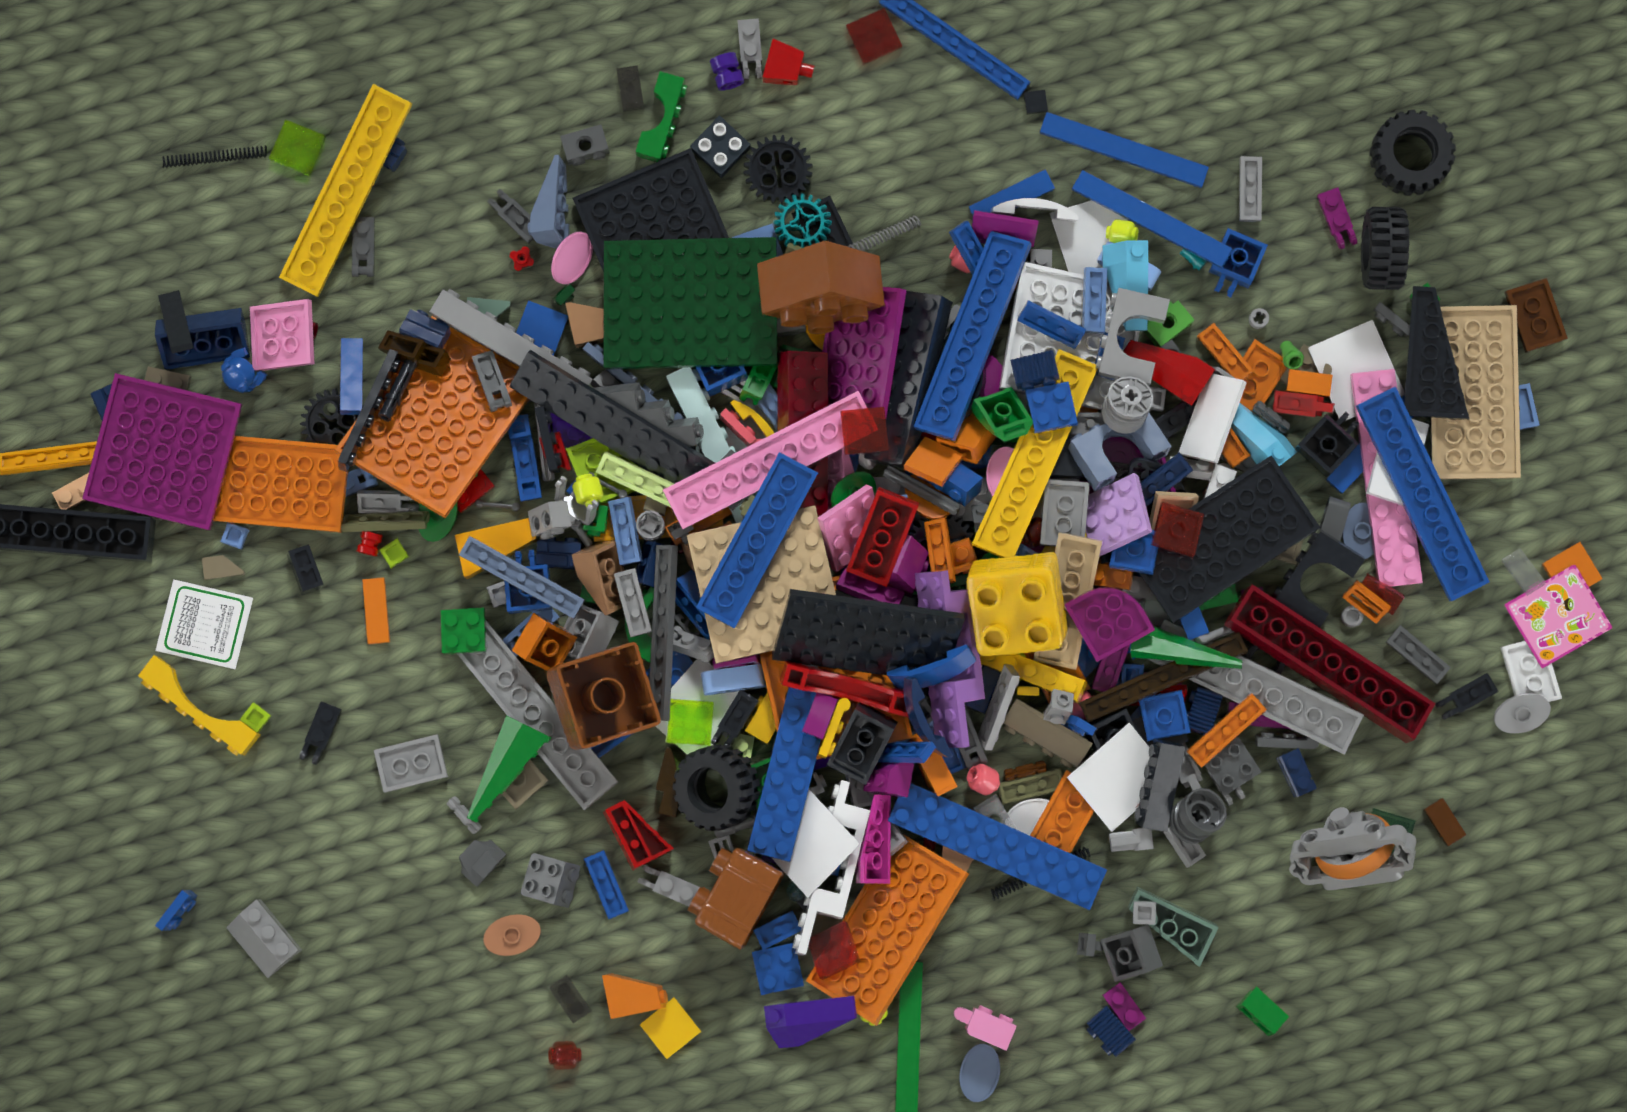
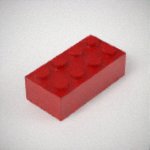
[846,487,920,587]

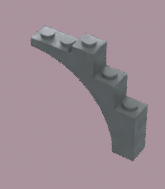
[594,382,704,453]

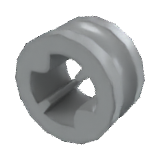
[1249,308,1269,329]

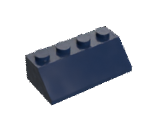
[155,308,250,370]

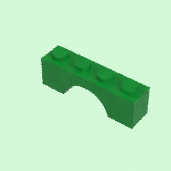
[635,71,688,162]

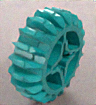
[773,194,832,248]

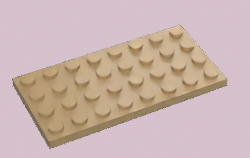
[1431,305,1521,480]

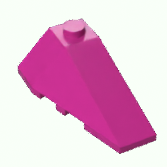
[855,795,891,884]

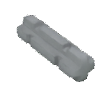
[447,796,482,834]

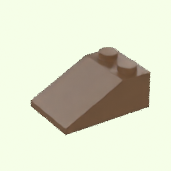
[572,540,625,615]

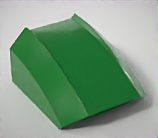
[971,387,1033,442]

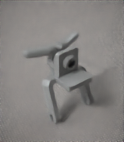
[555,476,600,547]

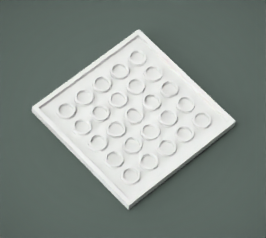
[999,262,1140,410]

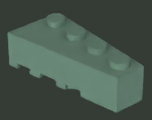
[1128,887,1219,967]

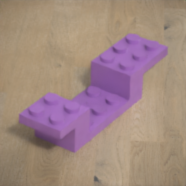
[915,571,985,748]

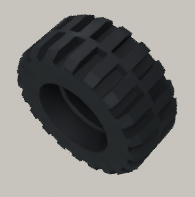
[1369,110,1456,196]
[1361,207,1410,290]
[673,744,760,831]

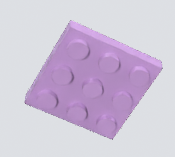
[1086,473,1152,557]

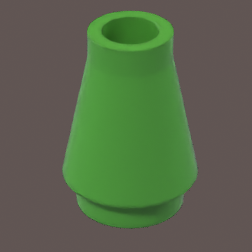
[1280,341,1304,369]

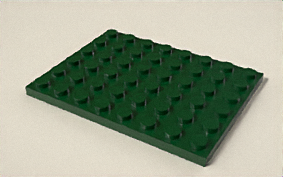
[604,237,777,369]

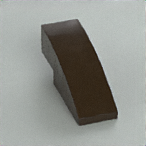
[378,330,451,376]
[655,747,679,818]

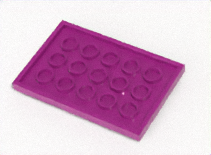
[822,287,906,420]

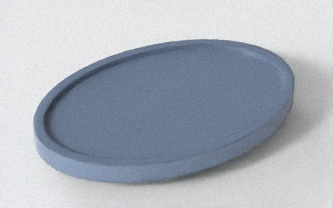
[1342,503,1374,559]
[959,1044,1000,1102]

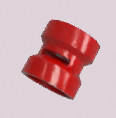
[356,531,383,557]

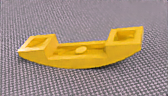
[730,400,774,437]

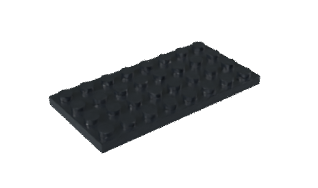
[1139,456,1321,623]
[772,589,965,676]

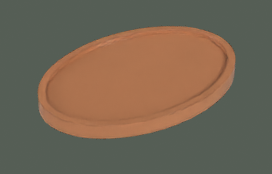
[484,914,541,956]

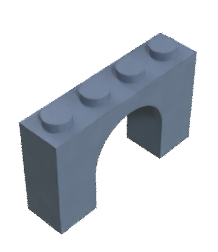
[1068,413,1171,491]

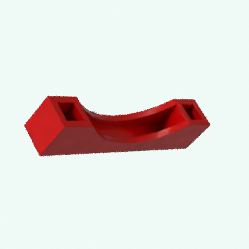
[780,661,909,718]

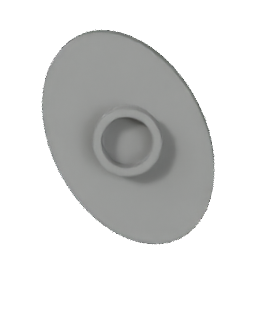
[1494,693,1551,734]

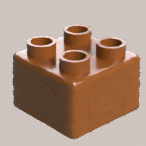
[547,642,661,750]
[688,848,785,950]

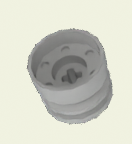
[1101,376,1153,434]

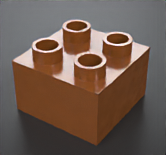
[757,240,885,334]

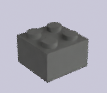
[1100,924,1163,982]

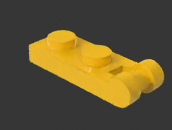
[817,698,851,758]

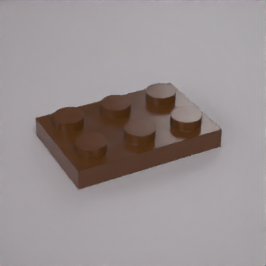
[1504,278,1568,353]

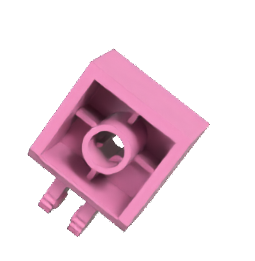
[953,1005,1016,1051]

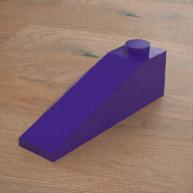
[764,996,857,1048]

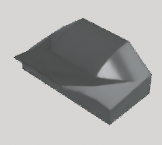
[459,840,507,887]

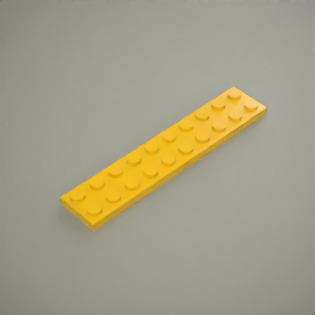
[279,84,413,297]
[972,349,1098,558]

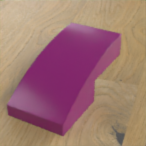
[802,693,838,740]

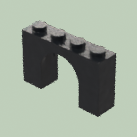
[1271,529,1365,628]

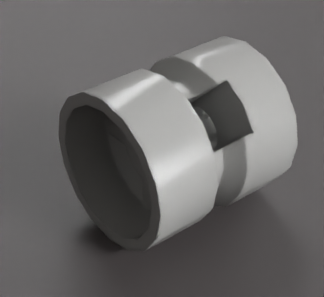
[636,510,665,541]

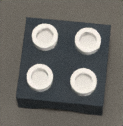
[690,115,751,178]

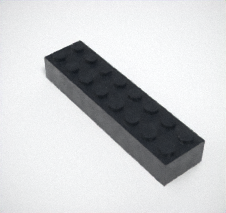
[864,291,953,468]
[0,504,156,563]

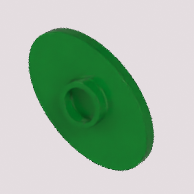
[831,472,876,508]
[418,502,458,542]

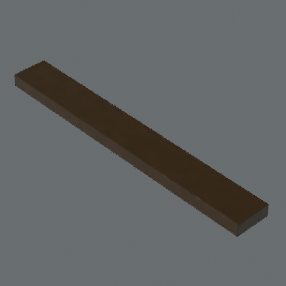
[1079,632,1248,723]

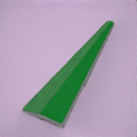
[1130,626,1243,669]
[467,715,552,822]

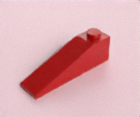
[1123,340,1215,406]

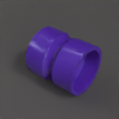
[710,52,744,91]

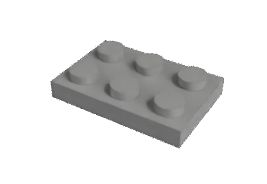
[1040,479,1089,546]
[374,734,448,793]

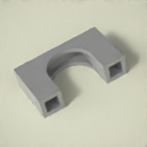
[1096,288,1170,386]

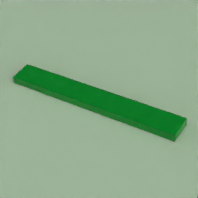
[895,962,923,1112]

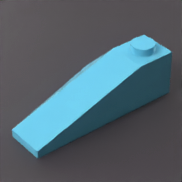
[1102,240,1148,331]
[1231,403,1297,466]

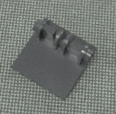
[1205,736,1261,796]

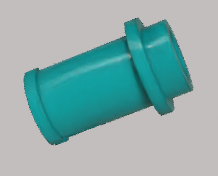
[1179,249,1207,271]

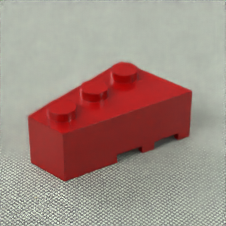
[603,800,674,871]

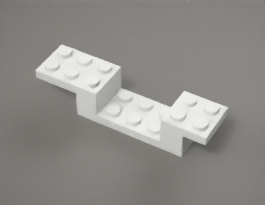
[792,780,870,956]

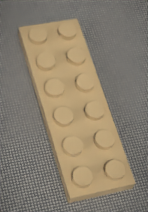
[1033,532,1102,670]

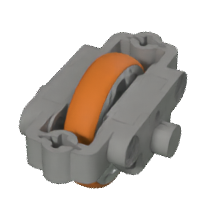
[1289,807,1417,890]

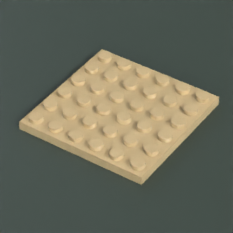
[687,506,836,664]

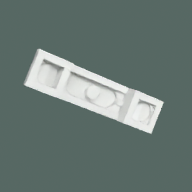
[990,198,1079,222]

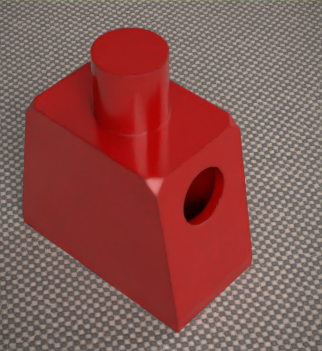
[762,39,815,85]

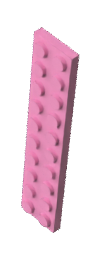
[1350,369,1423,588]
[663,391,878,529]

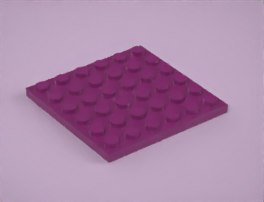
[82,373,243,531]

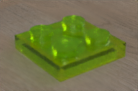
[269,119,326,176]
[667,699,714,746]

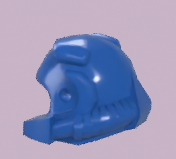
[221,347,267,393]

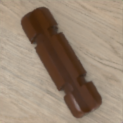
[1004,760,1047,781]

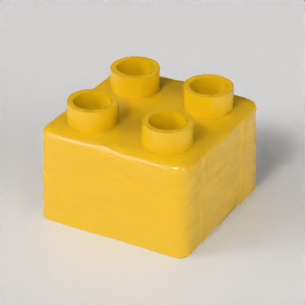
[966,552,1068,656]

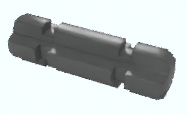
[1253,401,1290,434]

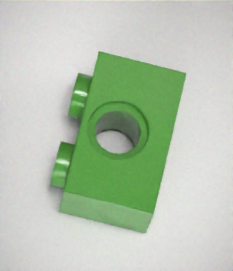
[1143,300,1194,347]

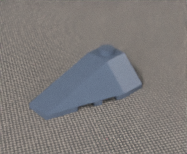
[527,155,570,249]

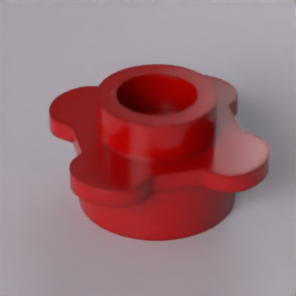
[509,246,534,271]

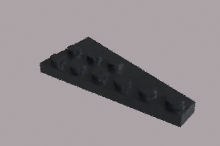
[1404,286,1470,420]

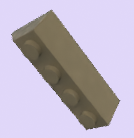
[1003,699,1093,769]

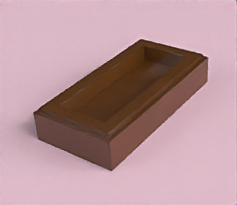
[1423,798,1466,847]

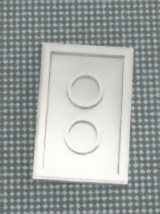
[1500,641,1562,702]

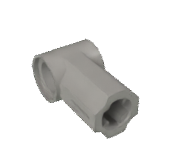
[1109,828,1154,852]

